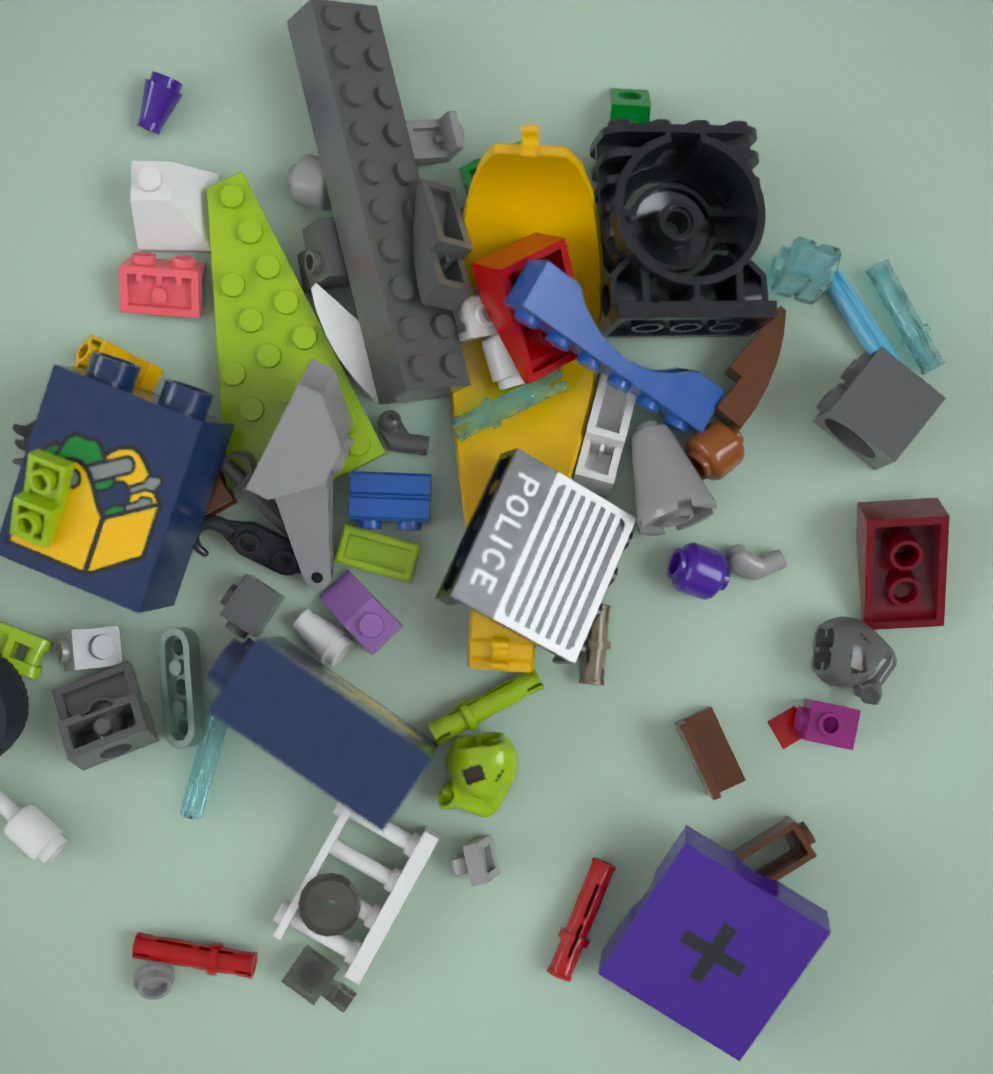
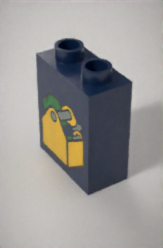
[0,351,235,613]

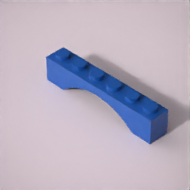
[504,260,725,433]

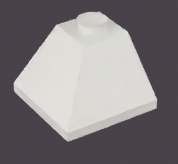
[130,161,220,253]

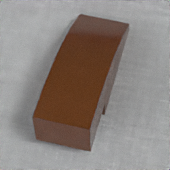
[713,306,786,430]

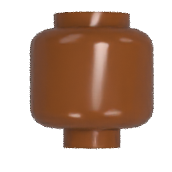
[685,421,744,481]

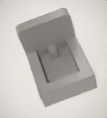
[406,111,464,165]
[56,625,123,671]

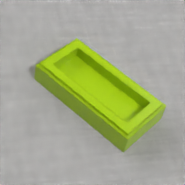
[334,524,421,584]

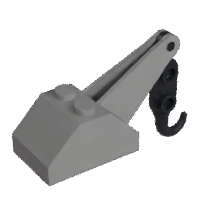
[193,358,354,590]

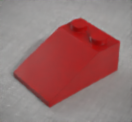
[471,232,578,384]

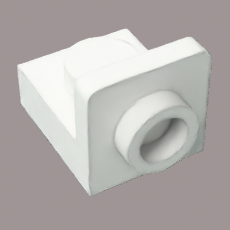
[453,295,498,343]

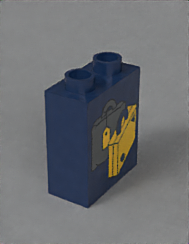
[205,637,439,832]

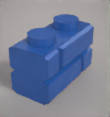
[348,471,432,531]

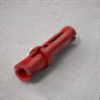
[547,857,617,982]
[132,932,258,979]

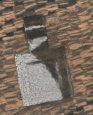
[281,945,357,1013]

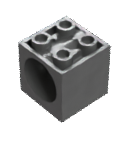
[813,347,946,471]

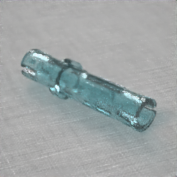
[866,259,945,375]
[449,369,568,442]

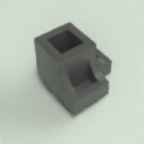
[297,217,351,293]

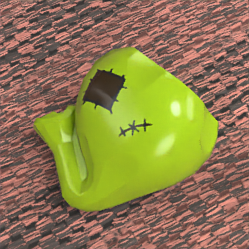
[438,732,518,818]

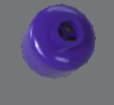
[668,542,730,600]

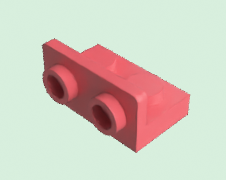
[119,252,206,318]

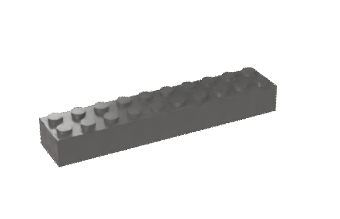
[287,0,471,405]

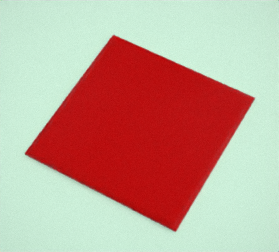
[767,706,800,749]

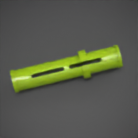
[427,669,544,746]

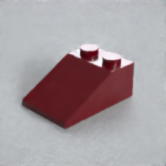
[856,498,950,630]

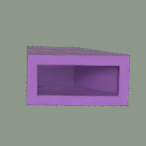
[320,570,403,654]

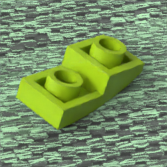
[10,448,75,548]

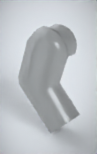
[726,544,787,580]

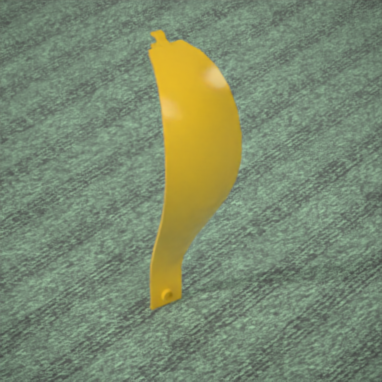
[450,124,603,673]

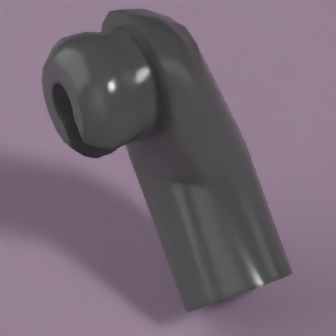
[377,410,429,456]

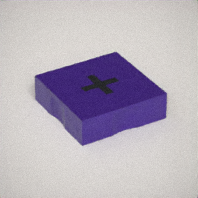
[598,825,831,1062]

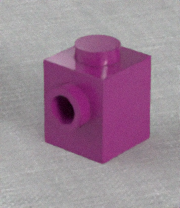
[794,698,861,750]

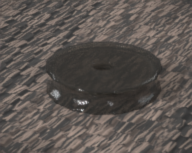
[299,873,361,937]

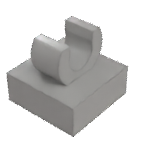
[449,834,500,886]

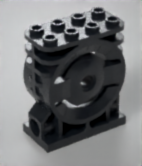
[590,118,778,338]

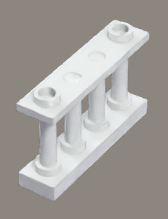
[273,802,440,984]

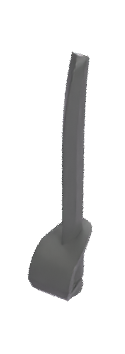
[220,449,289,538]

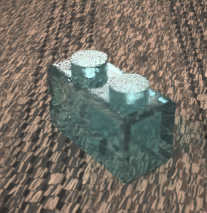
[767,236,842,305]

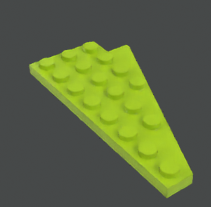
[207,171,387,489]

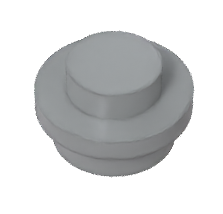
[133,961,175,1000]

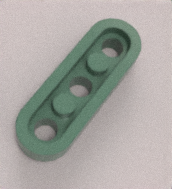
[158,627,205,749]

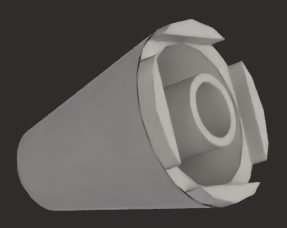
[630,421,717,536]

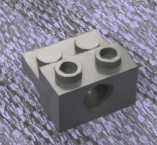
[52,661,159,771]

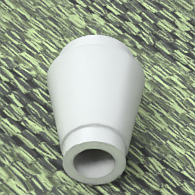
[293,609,354,667]

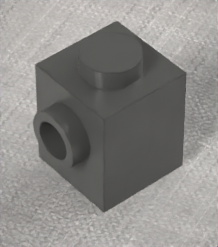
[219,574,285,639]

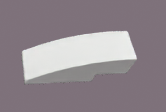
[311,283,378,403]
[572,372,636,497]

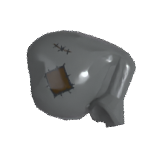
[811,616,897,705]

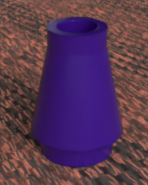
[137,71,183,135]

